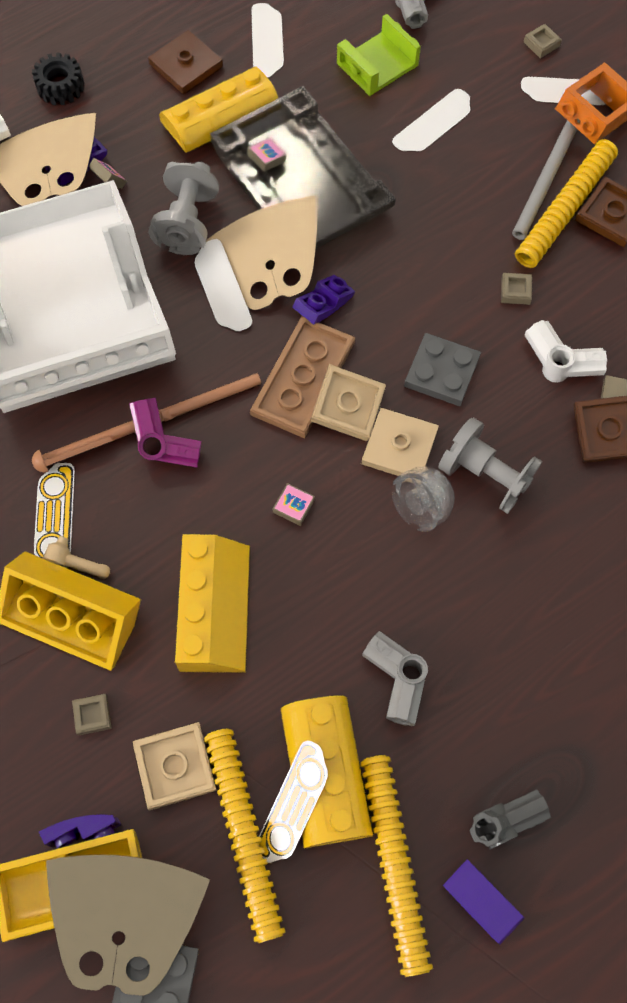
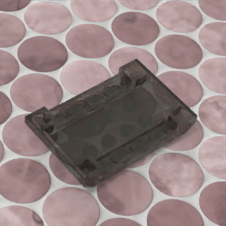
[210,86,396,250]

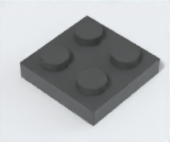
[404,333,481,406]
[112,945,200,1003]

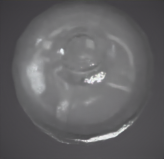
[392,466,455,532]

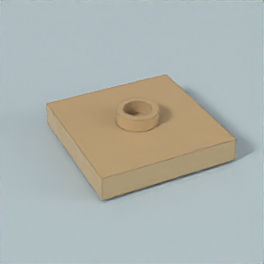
[310,364,386,441]
[361,408,439,483]
[132,722,217,811]

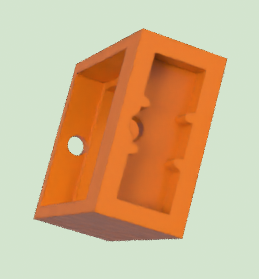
[555,62,627,145]

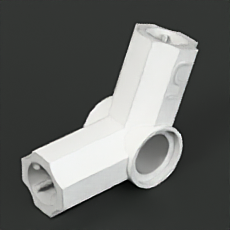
[525,320,607,383]

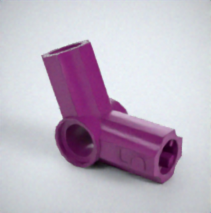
[129,398,202,468]

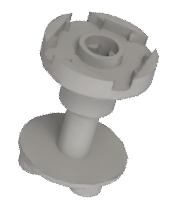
[148,162,219,255]
[438,417,543,514]

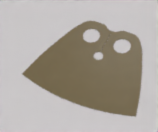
[46,855,210,996]

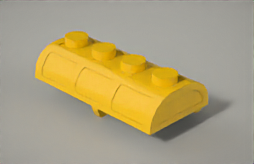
[159,66,280,153]
[281,695,373,848]
[0,829,142,942]

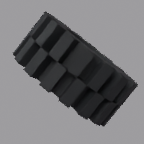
[32,53,85,105]

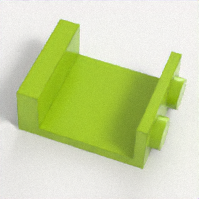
[337,14,421,96]

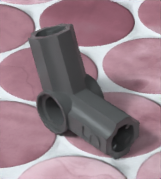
[469,790,551,849]

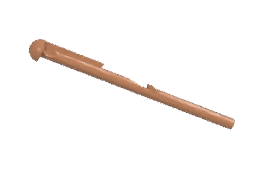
[32,373,261,473]

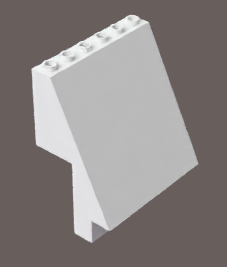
[0,180,176,413]

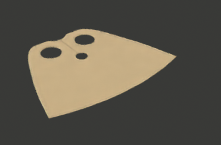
[0,113,96,206]
[206,195,317,310]

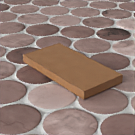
[250,316,355,439]

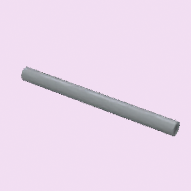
[512,119,580,240]

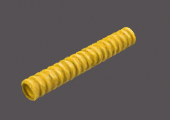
[515,139,618,268]
[204,728,286,943]
[360,755,433,977]

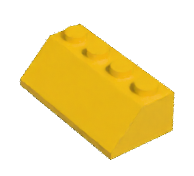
[175,534,250,673]
[0,551,141,671]

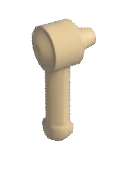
[43,536,110,579]

